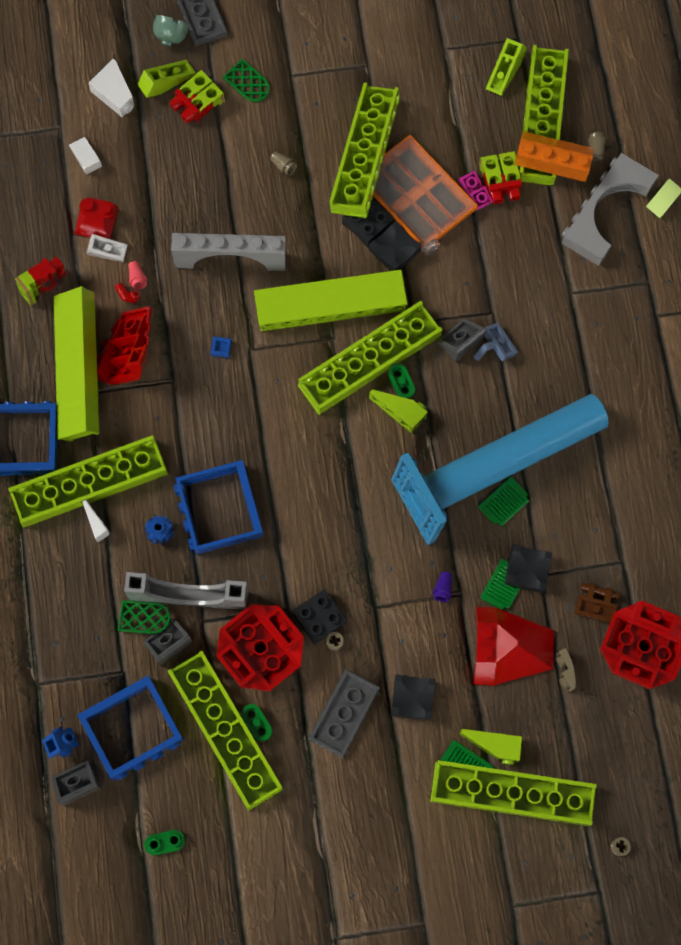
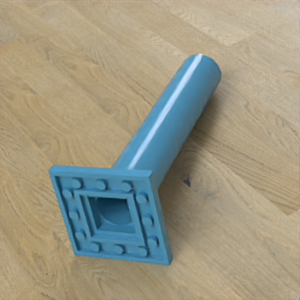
[391,394,609,545]

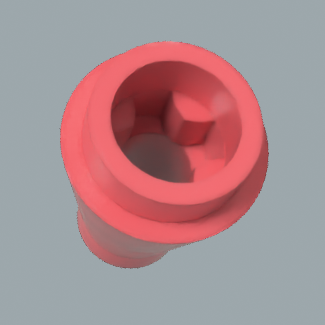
[128,261,148,290]

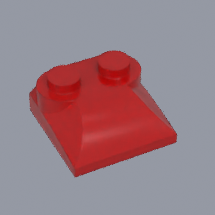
[74,198,119,239]

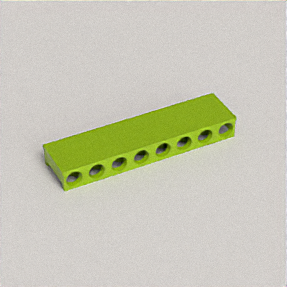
[519,45,569,185]
[329,83,400,218]
[254,270,407,331]
[54,286,99,442]
[298,301,442,415]
[8,435,168,528]
[168,651,283,811]
[430,760,597,826]

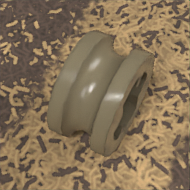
[326,632,344,651]
[611,837,631,856]

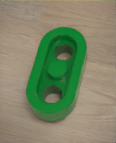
[388,364,415,399]
[241,704,272,742]
[144,830,185,856]

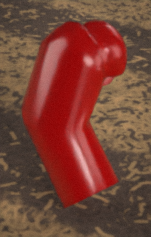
[115,283,140,303]

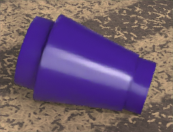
[433,572,453,602]

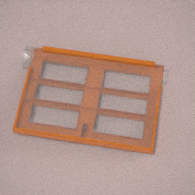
[373,135,478,256]

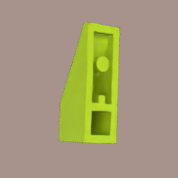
[486,38,528,96]
[137,60,196,98]
[369,389,428,434]
[460,729,522,765]

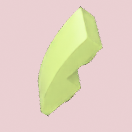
[646,178,681,218]

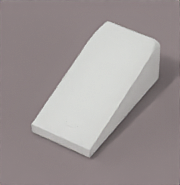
[69,137,102,175]
[86,234,128,262]
[82,500,110,542]

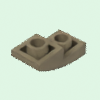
[556,648,576,692]

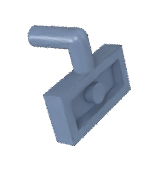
[473,322,518,361]

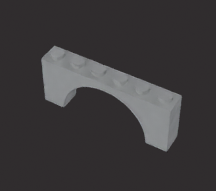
[562,153,659,266]
[171,233,286,271]
[124,572,248,610]

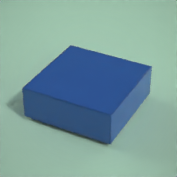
[210,336,232,358]

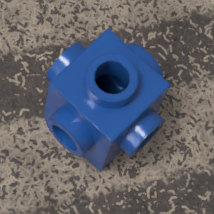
[145,515,174,546]
[42,727,79,759]

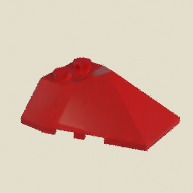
[97,306,152,385]
[474,607,554,686]

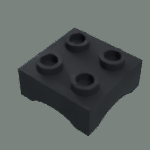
[342,198,394,248]
[369,221,421,271]
[505,544,552,593]
[292,589,346,645]
[391,674,435,720]

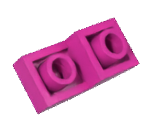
[458,171,493,211]

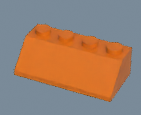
[514,131,594,182]

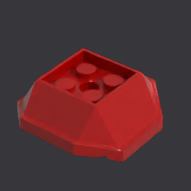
[600,600,681,690]
[216,604,304,692]

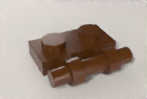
[574,583,620,624]

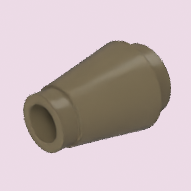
[588,132,606,161]
[270,151,297,176]

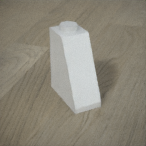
[89,59,134,117]

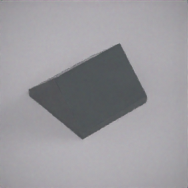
[437,318,486,363]
[143,618,193,666]
[51,760,101,806]

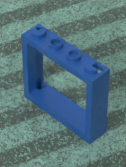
[0,401,58,476]
[173,460,263,555]
[77,675,184,781]

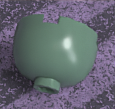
[153,15,189,47]

